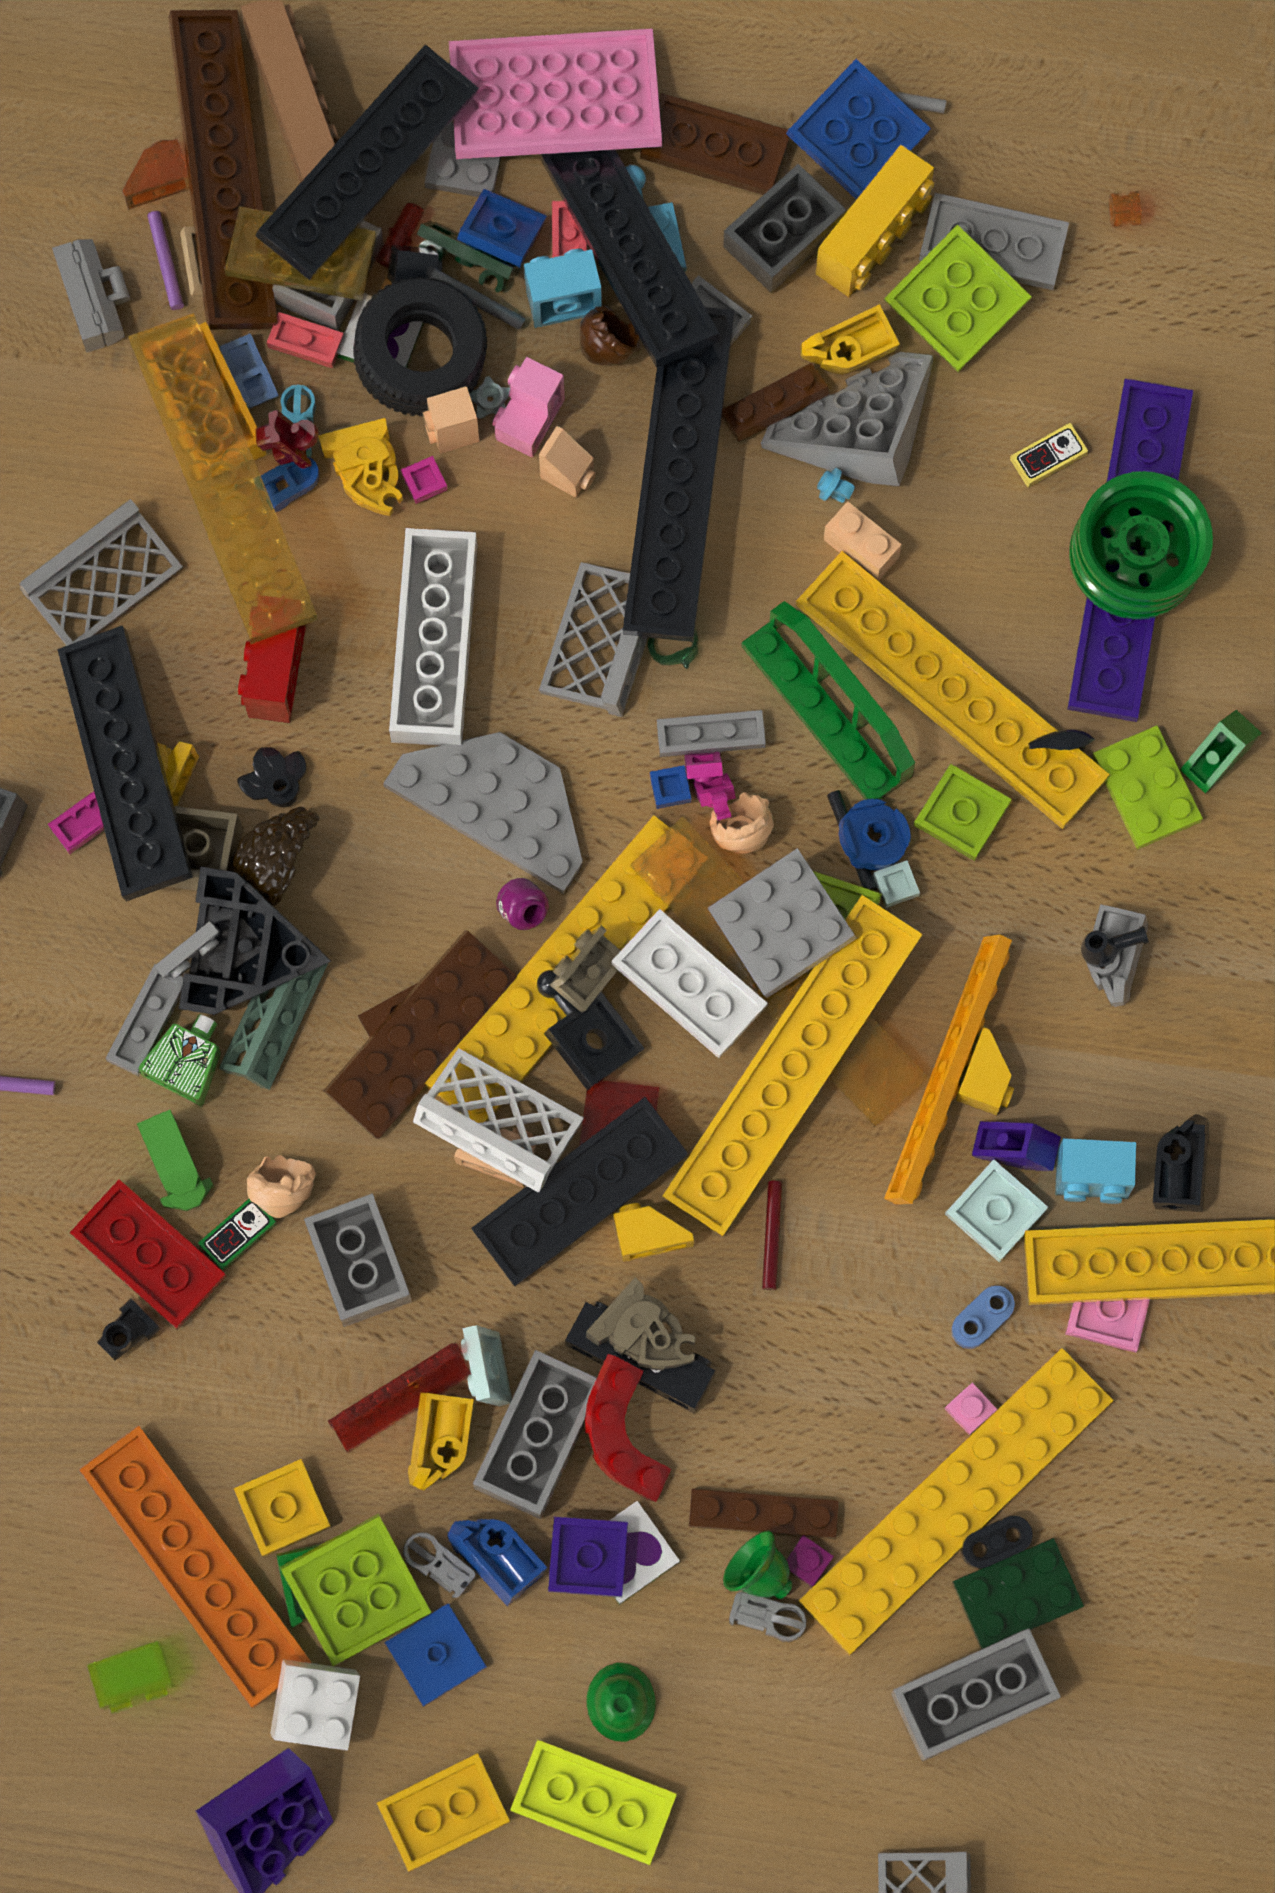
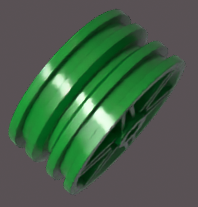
[1069,471,1213,619]

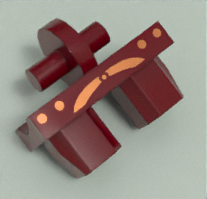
[255,410,319,469]

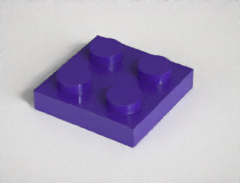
[548,1517,628,1598]

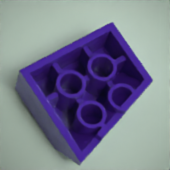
[196,1748,334,1893]

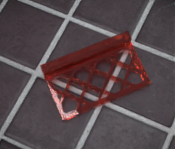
[328,1343,471,1453]

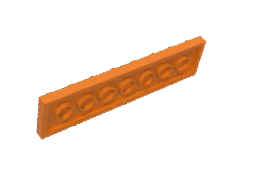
[79,1426,313,1709]

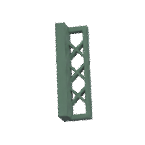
[219,963,328,1090]

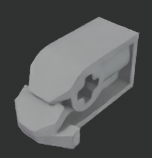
[1086,904,1149,1007]

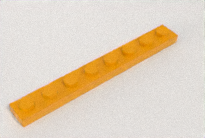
[884,934,1012,1205]

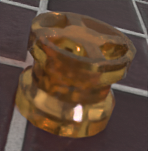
[1109,191,1142,228]

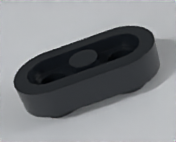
[961,1516,1033,1569]

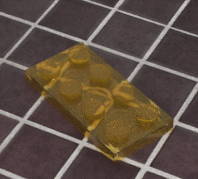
[225,207,376,301]

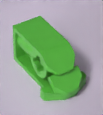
[137,1109,214,1211]

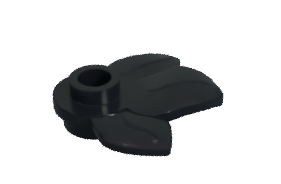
[237,747,307,808]

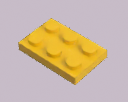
[377,1753,510,1872]

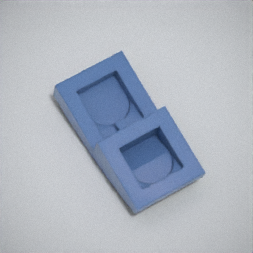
[219,333,279,409]

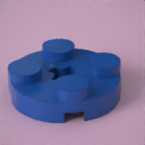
[839,799,911,870]

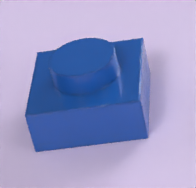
[650,765,691,809]

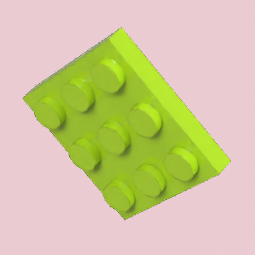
[884,224,1032,372]
[280,1513,431,1666]

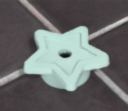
[469,376,510,419]

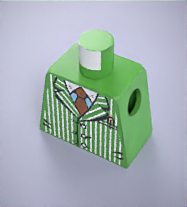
[138,1014,221,1107]

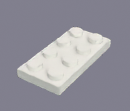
[611,909,768,1058]

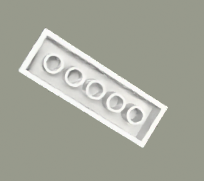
[389,528,478,746]

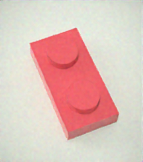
[552,201,587,258]
[267,312,344,369]

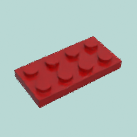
[69,1179,227,1330]

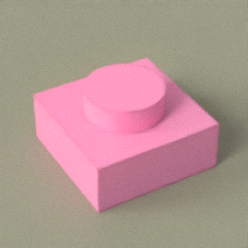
[945,1383,997,1436]

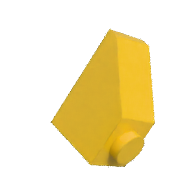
[956,1027,1014,1116]
[613,1203,694,1262]

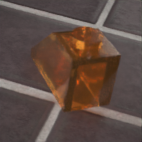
[123,139,190,210]

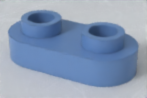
[951,1286,1015,1349]

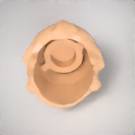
[710,792,774,854]
[247,1155,315,1218]

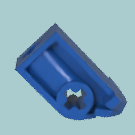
[447,1519,547,1607]

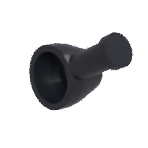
[1081,926,1149,967]

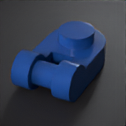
[254,456,320,512]

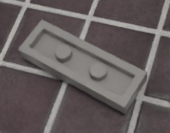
[657,710,766,757]
[105,964,184,1076]

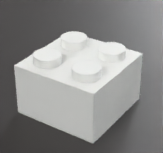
[270,1659,360,1750]

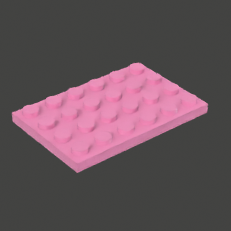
[449,29,662,159]

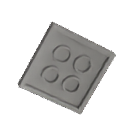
[708,848,857,998]

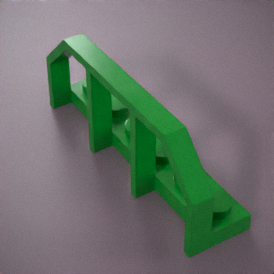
[741,601,915,800]

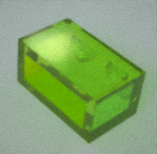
[87,1641,175,1714]

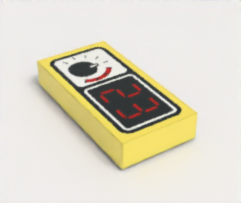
[1010,423,1088,488]

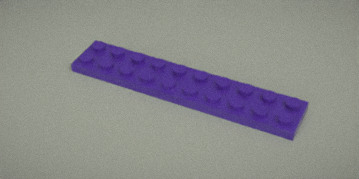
[1067,378,1193,722]

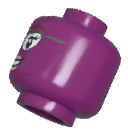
[496,878,549,930]

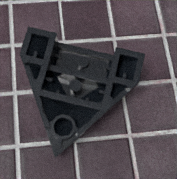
[179,867,332,1015]

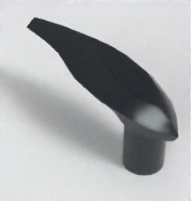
[1028,730,1095,752]

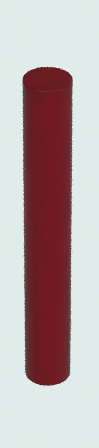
[762,1181,782,1291]

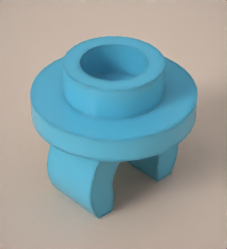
[817,468,855,503]

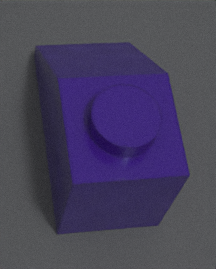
[972,1121,1061,1171]

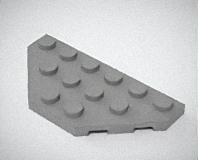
[383,732,583,894]

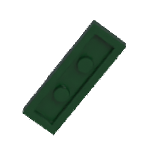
[417,221,522,293]

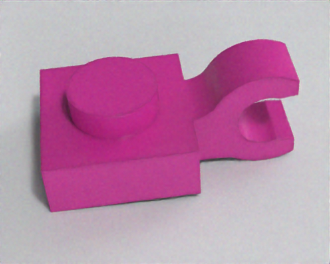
[693,773,736,821]

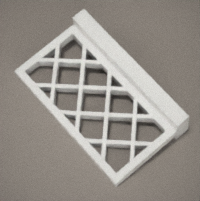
[413,1048,584,1193]

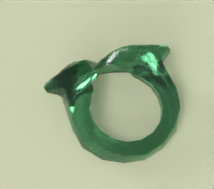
[647,629,699,669]

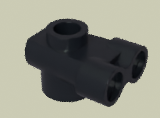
[97,1298,161,1361]

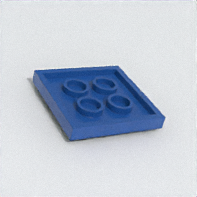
[786,59,931,200]

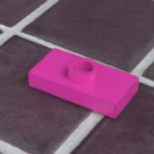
[48,791,104,854]

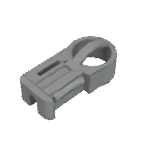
[403,1533,475,1598]
[729,1592,806,1642]

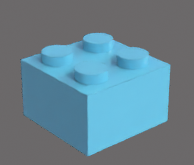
[524,249,602,328]
[1055,1138,1136,1204]

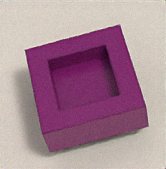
[787,1535,834,1587]

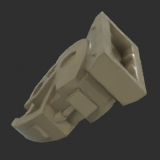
[586,1277,695,1370]

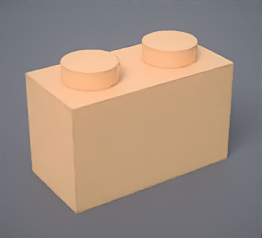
[423,386,480,454]
[824,501,902,581]

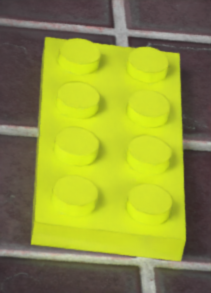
[510,1740,677,1866]

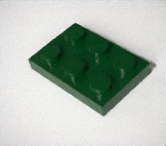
[952,1538,1084,1650]

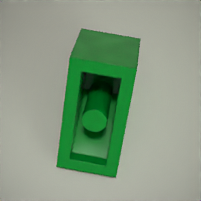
[1180,709,1262,794]

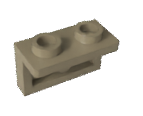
[549,925,621,1013]

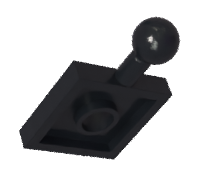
[537,970,645,1091]

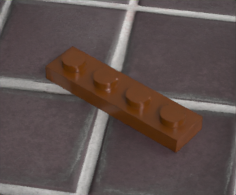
[689,1489,839,1539]

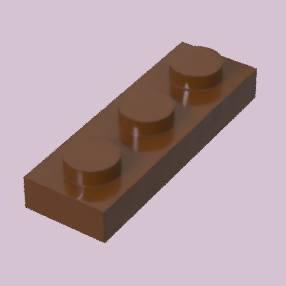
[722,363,829,442]

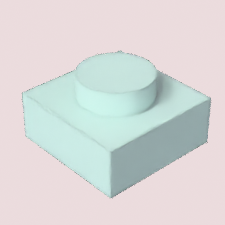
[873,860,920,908]

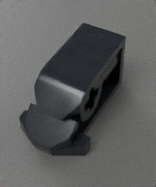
[1153,1114,1209,1212]

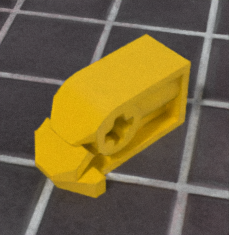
[800,304,900,375]
[408,1393,474,1490]

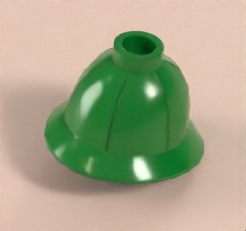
[723,1531,793,1599]
[586,1663,656,1742]

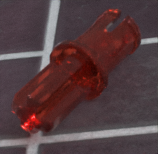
[375,202,424,268]

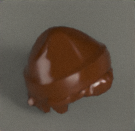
[580,305,641,365]

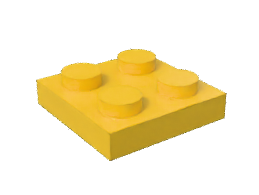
[233,1459,331,1558]

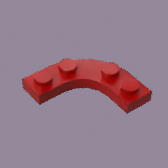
[585,1354,671,1502]

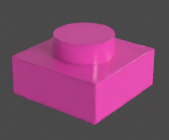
[401,456,447,504]
[684,752,723,782]

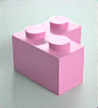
[492,357,565,458]

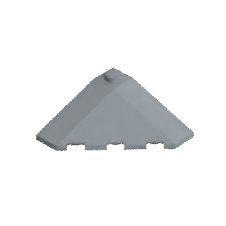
[761,352,933,486]

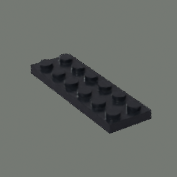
[471,1097,689,1286]

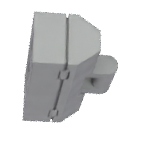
[52,239,130,353]

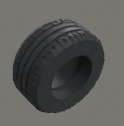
[353,277,487,417]

